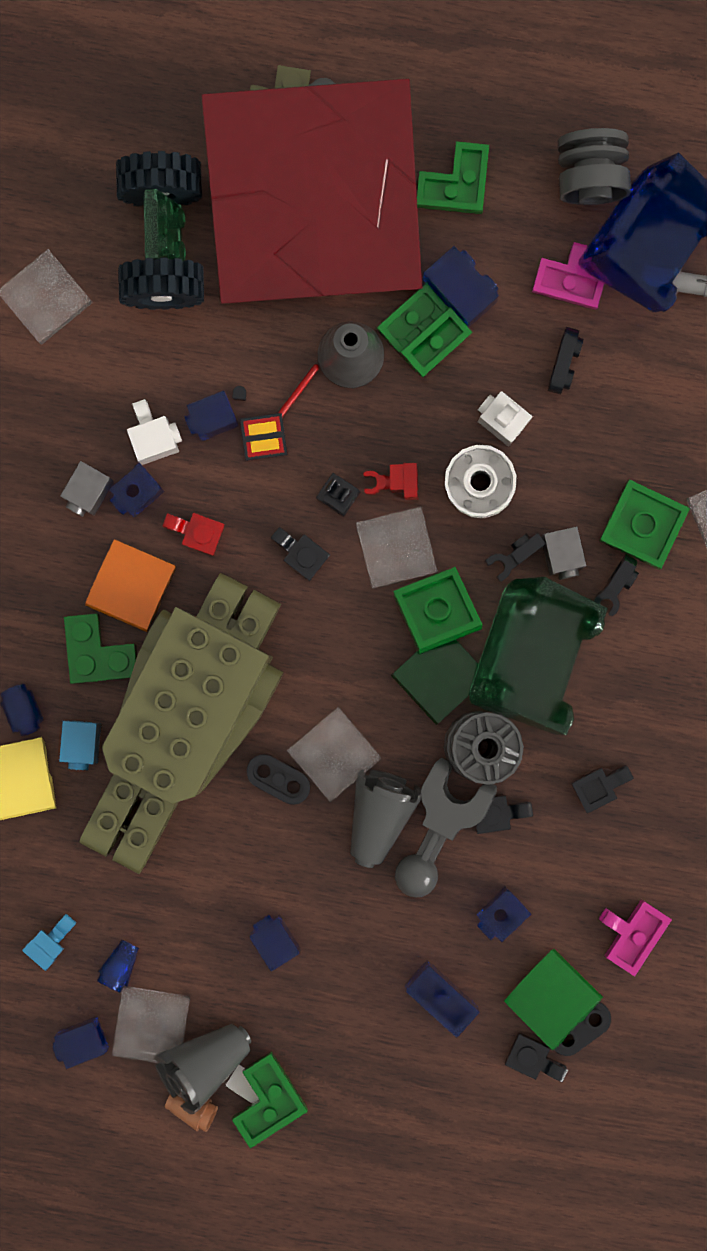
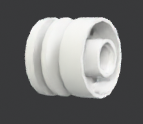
[445,445,517,518]

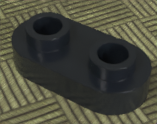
[547,326,584,395]
[247,754,310,805]
[554,1002,611,1056]

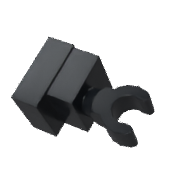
[316,473,361,517]

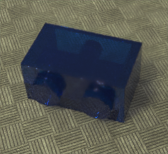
[423,246,499,328]
[405,960,480,1038]

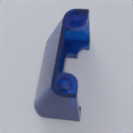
[578,152,707,312]

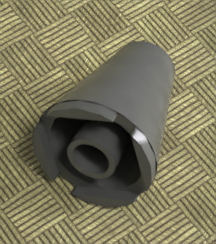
[318,321,384,389]
[350,770,422,868]
[154,1024,252,1114]

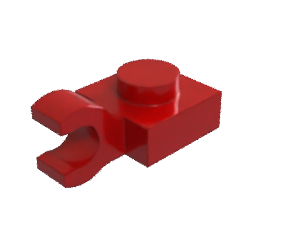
[163,513,225,556]

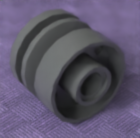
[557,128,631,205]
[443,711,524,785]

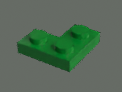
[417,141,489,214]
[64,614,137,684]
[232,1051,308,1149]

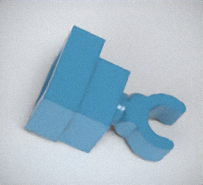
[22,914,77,971]

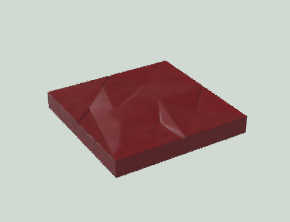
[202,78,422,304]

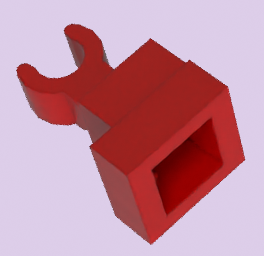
[363,463,418,500]

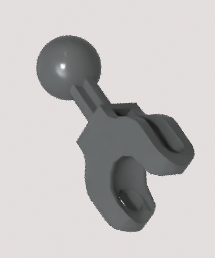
[395,758,497,898]

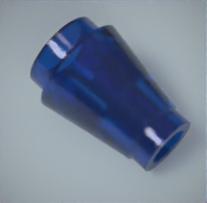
[97,939,140,993]

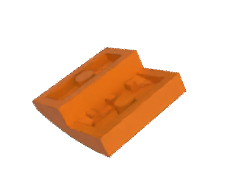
[85,539,176,632]

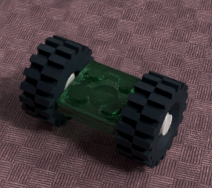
[116,151,204,310]

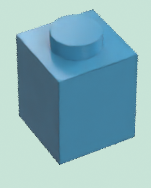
[59,720,101,770]

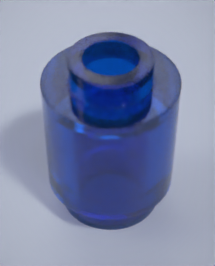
[0,684,44,736]

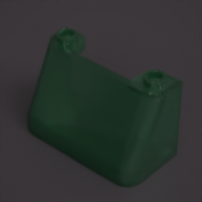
[469,577,608,736]

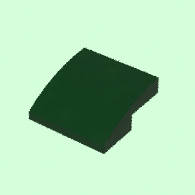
[391,640,489,725]

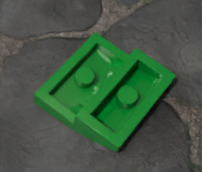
[376,283,473,377]
[504,949,603,1050]

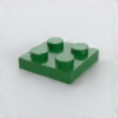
[599,479,690,570]
[393,567,482,654]

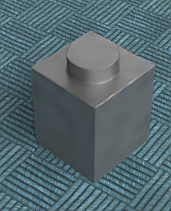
[60,461,114,517]
[541,527,586,580]

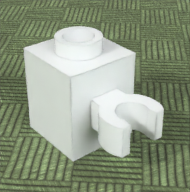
[478,391,533,447]
[127,399,182,465]

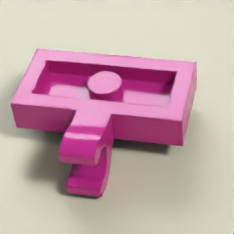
[532,242,607,310]
[598,899,672,977]

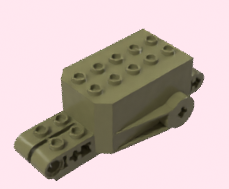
[79,572,284,874]

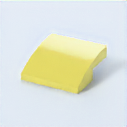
[0,737,56,820]

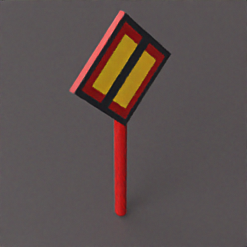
[240,364,319,461]

